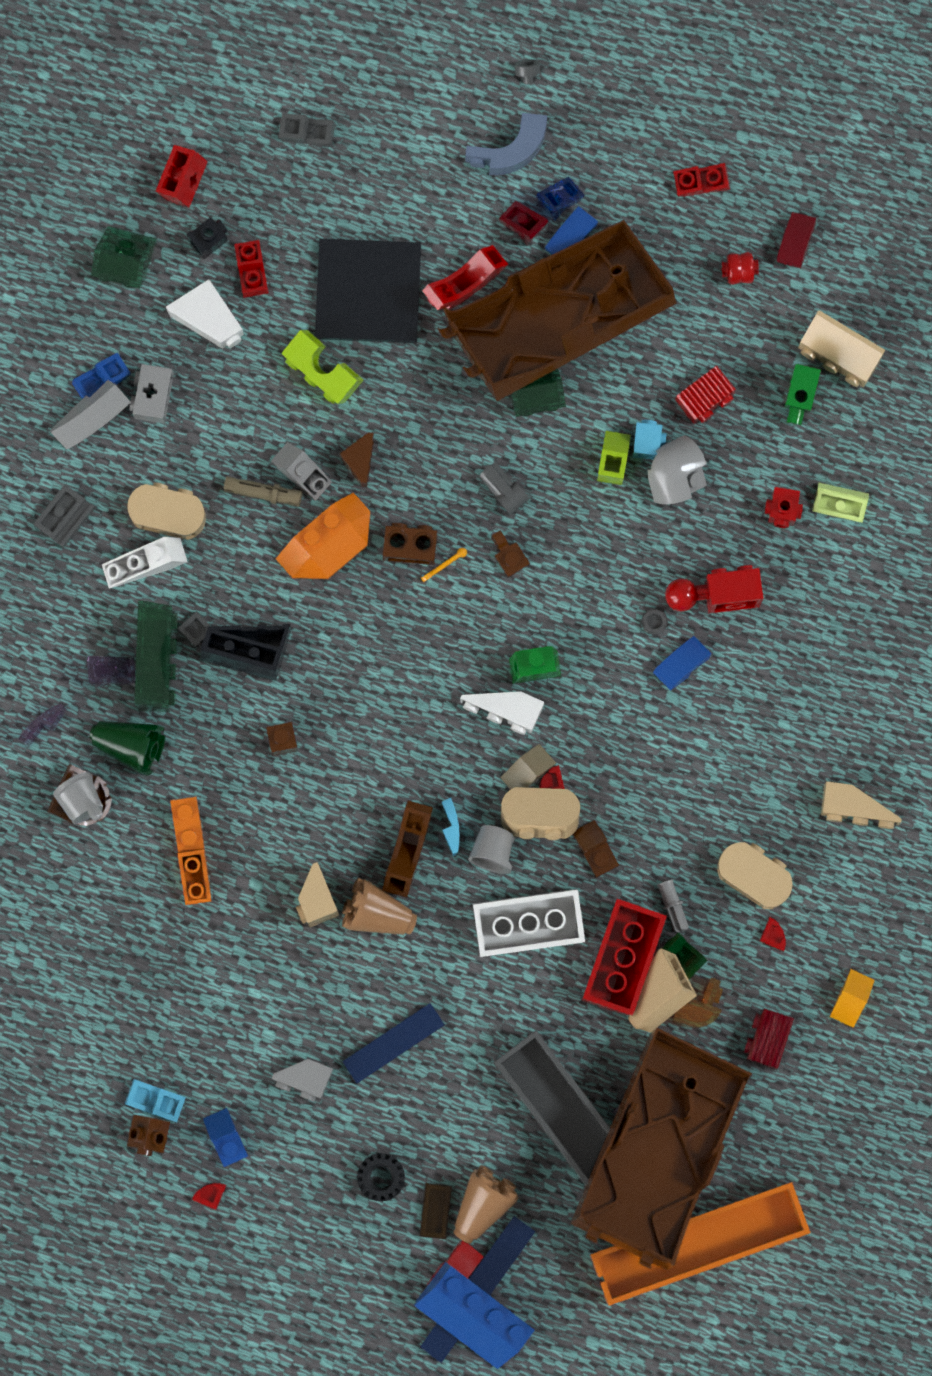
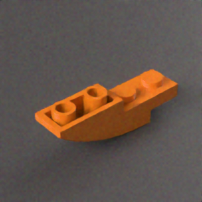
[170,796,212,905]

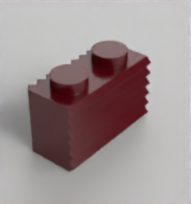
[743,1008,794,1070]

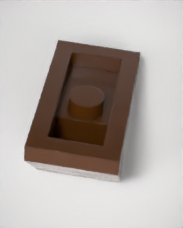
[573,820,619,878]

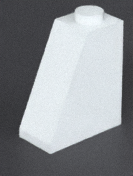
[166,280,244,349]

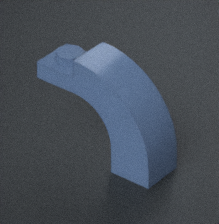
[465,113,547,175]

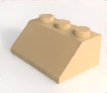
[798,310,885,387]

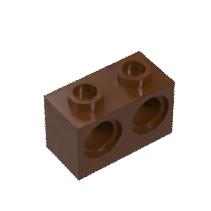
[383,523,437,565]

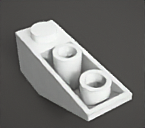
[102,537,188,589]
[460,691,544,735]

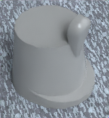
[53,772,103,824]
[468,825,516,874]

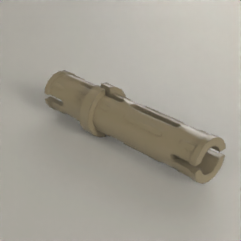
[224,476,303,507]

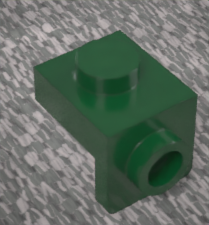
[662,933,707,979]

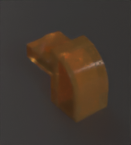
[672,978,723,1028]

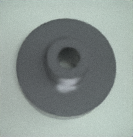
[515,59,540,84]

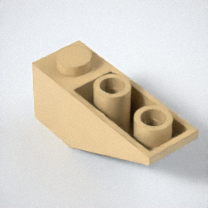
[821,782,902,829]

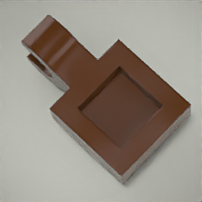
[491,530,530,578]

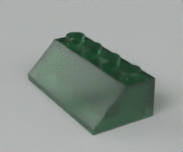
[135,600,178,712]

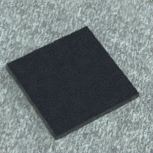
[315,238,421,343]

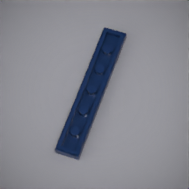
[420,1216,535,1363]

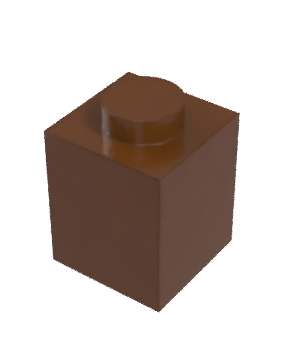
[266,722,298,756]

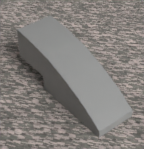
[50,380,131,449]

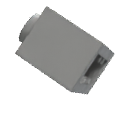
[129,364,174,424]

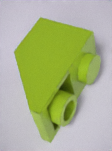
[597,431,631,485]

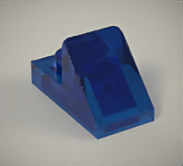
[536,177,585,221]

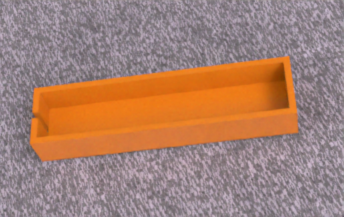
[589,1182,811,1306]

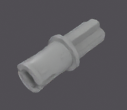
[657,879,689,933]

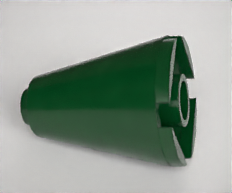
[89,721,165,776]

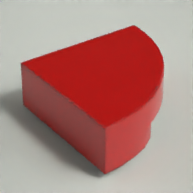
[539,765,565,789]
[760,917,786,952]
[192,1183,227,1210]

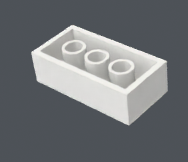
[472,889,585,957]

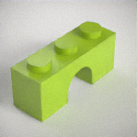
[281,330,363,404]

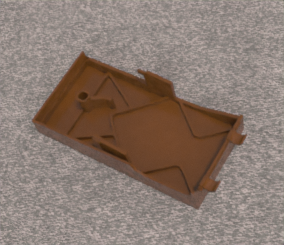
[437,220,677,401]
[570,1028,752,1270]

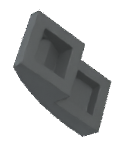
[278,113,336,148]

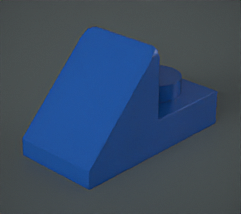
[203,1108,248,1167]

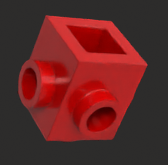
[764,487,803,529]

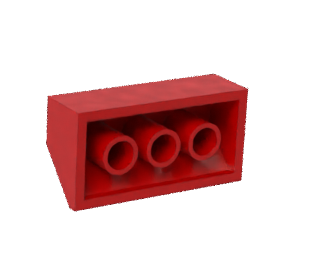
[582,899,667,1016]

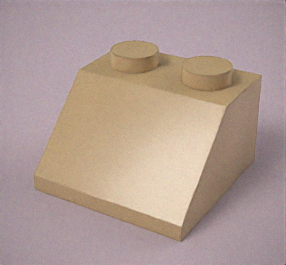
[296,862,339,928]

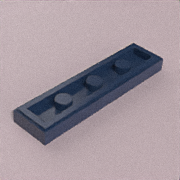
[342,1003,445,1084]

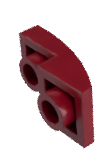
[776,212,817,268]

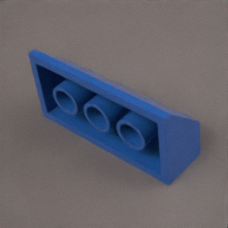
[414,1262,535,1369]

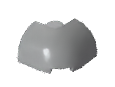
[647,435,707,504]

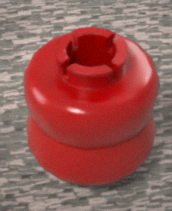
[721,252,759,285]

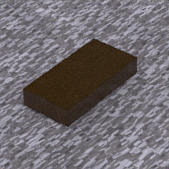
[419,1183,452,1240]

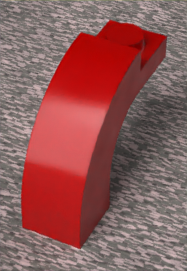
[422,245,508,310]

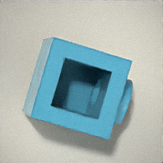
[633,420,666,460]

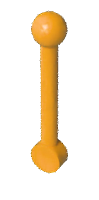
[421,548,467,582]

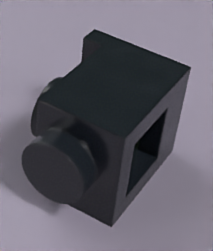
[187,217,228,259]

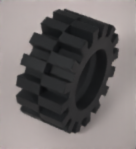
[357,1153,405,1202]

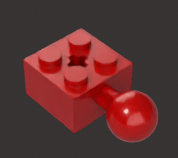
[665,565,764,614]

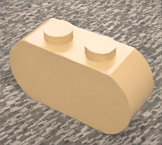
[128,482,206,540]
[501,787,580,840]
[717,842,792,909]

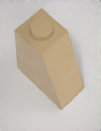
[628,949,697,1033]

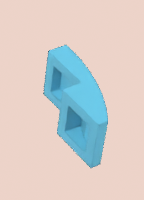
[441,798,460,856]
[125,1079,186,1122]

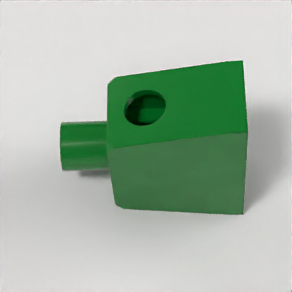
[784,364,821,426]
[509,646,562,684]

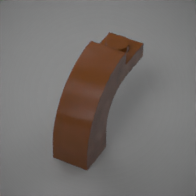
[382,800,433,898]

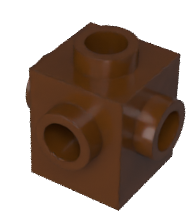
[127,1114,170,1156]

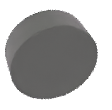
[641,609,668,635]

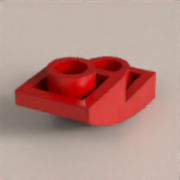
[673,163,730,197]
[234,240,269,298]
[427,1240,484,1285]

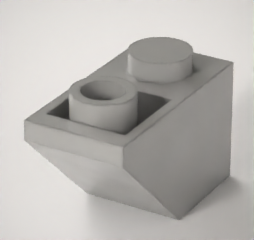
[271,442,332,501]
[271,1059,333,1102]

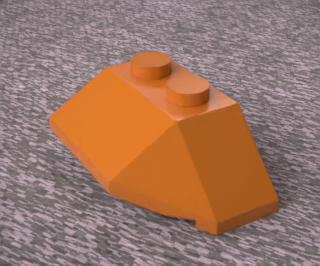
[276,492,370,579]

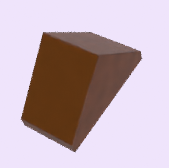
[340,432,374,488]

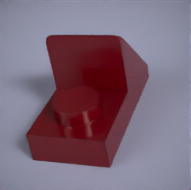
[499,201,548,246]

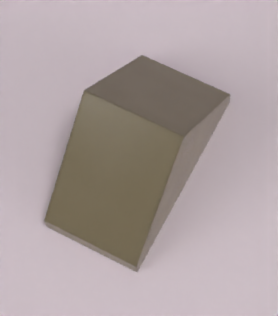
[500,744,556,790]

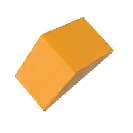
[829,969,875,1028]

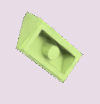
[812,483,869,523]

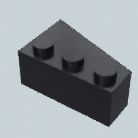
[200,624,291,681]

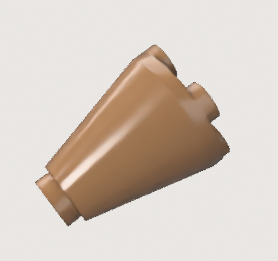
[342,878,417,935]
[454,1165,519,1244]

